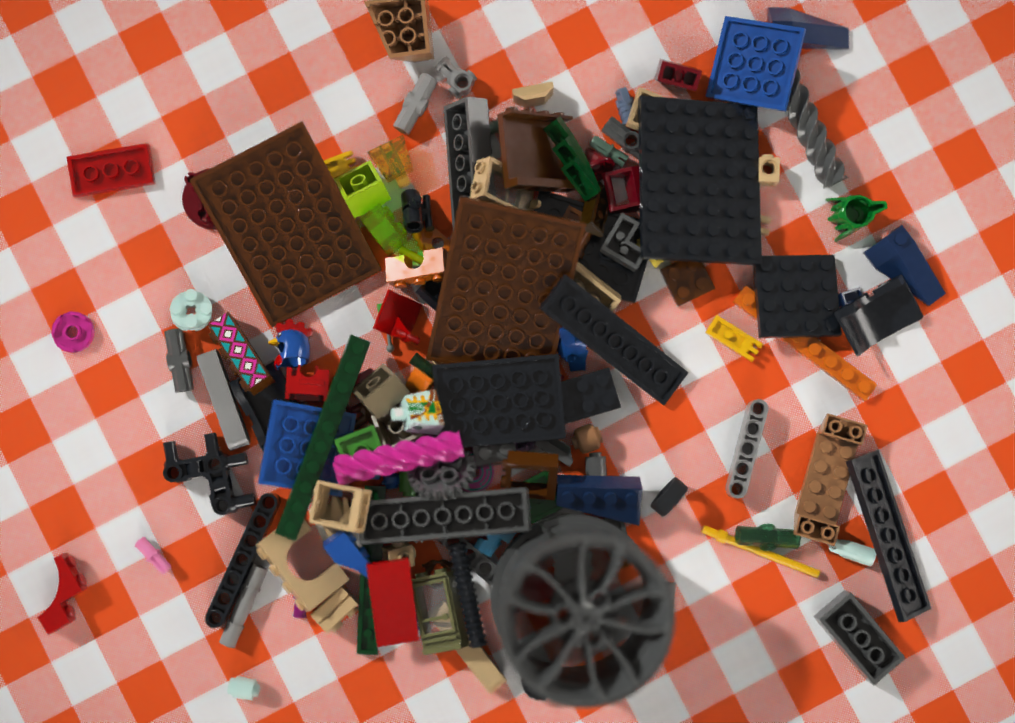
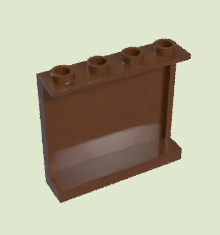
[497,107,576,193]

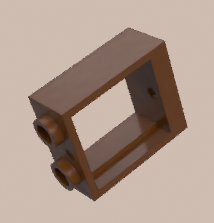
[501,450,559,500]

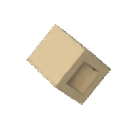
[758,154,780,186]

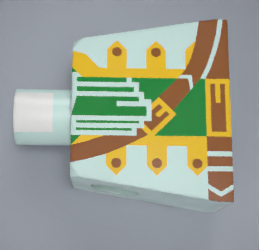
[391,389,444,435]

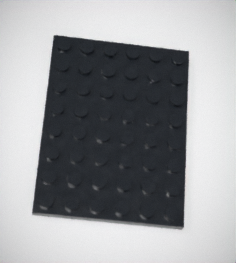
[638,95,762,266]

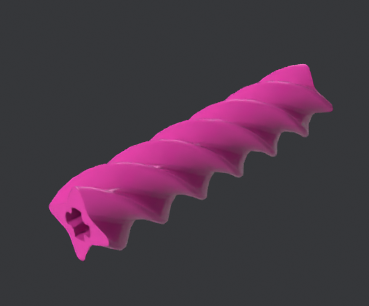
[333,431,464,485]

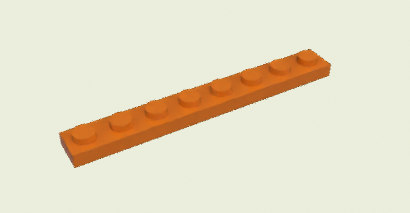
[733,285,877,402]

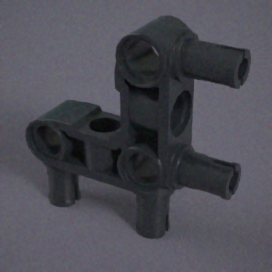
[163,433,256,515]

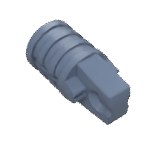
[615,87,634,126]

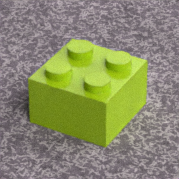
[334,161,391,218]

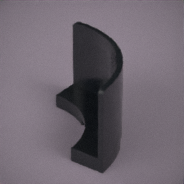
[834,274,923,356]
[230,360,299,451]

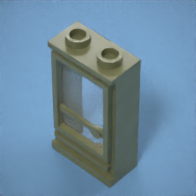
[412,568,469,656]

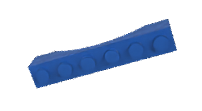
[323,529,420,645]

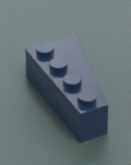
[555,475,643,525]

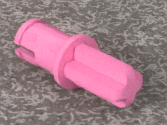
[135,537,171,574]

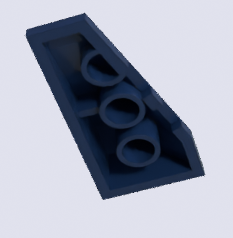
[767,7,849,49]

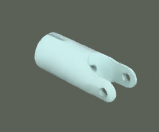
[827,539,876,567]

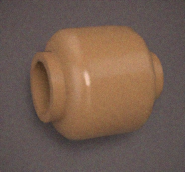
[571,424,603,454]

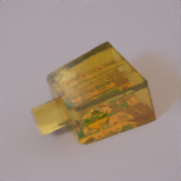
[368,135,413,189]

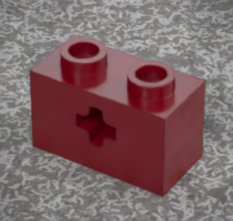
[654,59,702,91]

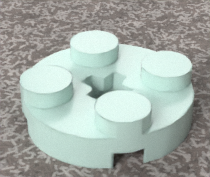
[170,289,212,331]

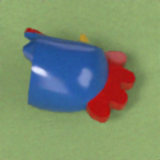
[268,319,313,370]

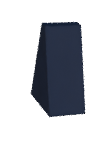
[838,287,862,307]

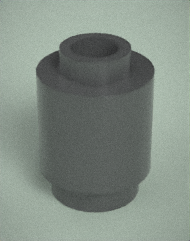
[585,452,607,476]

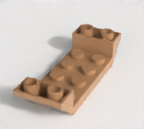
[793,413,868,546]

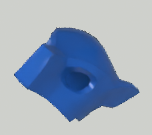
[557,327,588,371]

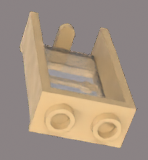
[470,156,541,211]

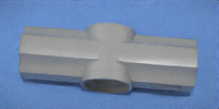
[393,73,438,135]

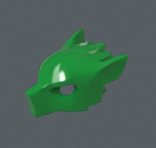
[825,195,888,242]

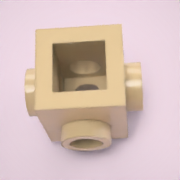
[381,542,416,566]

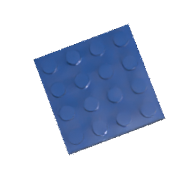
[706,16,806,112]
[258,400,357,497]

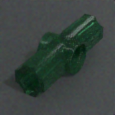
[734,524,801,551]

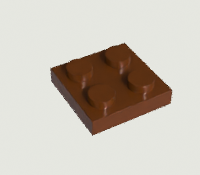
[659,261,715,307]

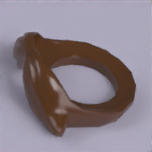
[422,559,453,589]

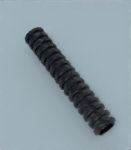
[447,542,488,648]

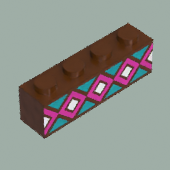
[208,311,275,396]

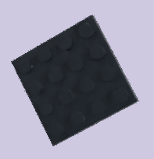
[753,255,842,338]

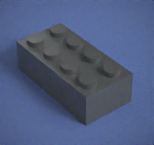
[813,590,906,685]

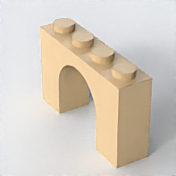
[256,519,350,612]

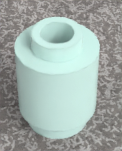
[227,676,260,701]

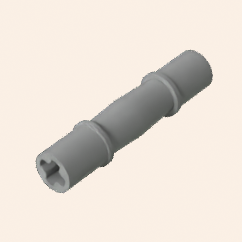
[219,564,268,648]

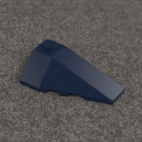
[863,225,946,306]

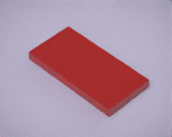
[67,143,156,198]
[366,557,419,647]

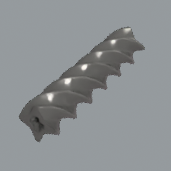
[787,69,849,189]

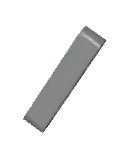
[197,349,251,451]
[725,399,768,498]

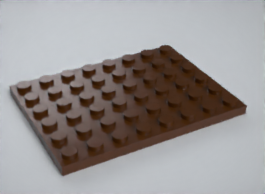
[189,121,381,327]
[426,196,586,364]

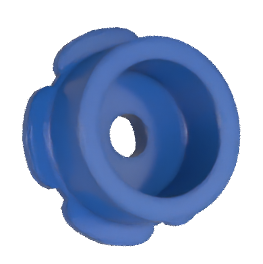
[381,473,400,489]

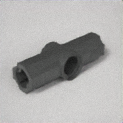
[601,116,639,160]
[164,328,194,393]

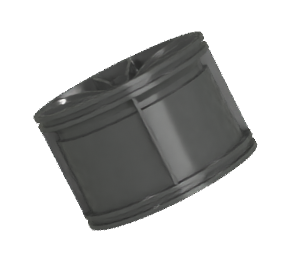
[490,514,675,708]

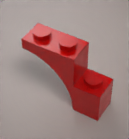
[38,553,88,635]

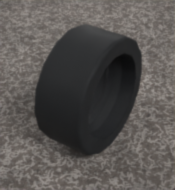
[650,477,688,517]

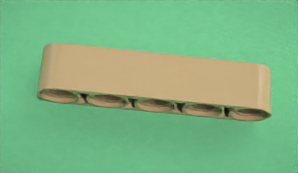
[428,600,507,694]

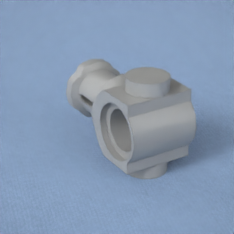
[435,56,477,99]

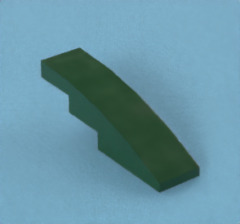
[544,116,601,202]

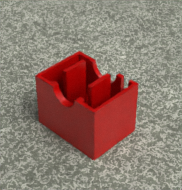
[284,364,330,402]

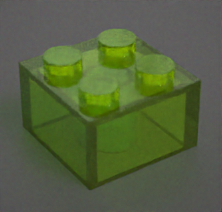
[360,203,408,257]

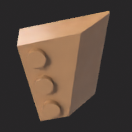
[364,0,434,62]

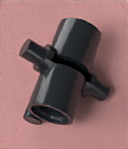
[401,189,434,233]

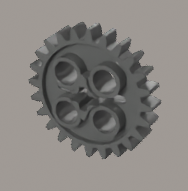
[407,447,477,501]

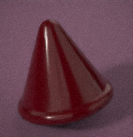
[585,148,615,182]

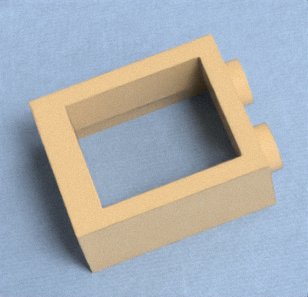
[309,480,372,533]

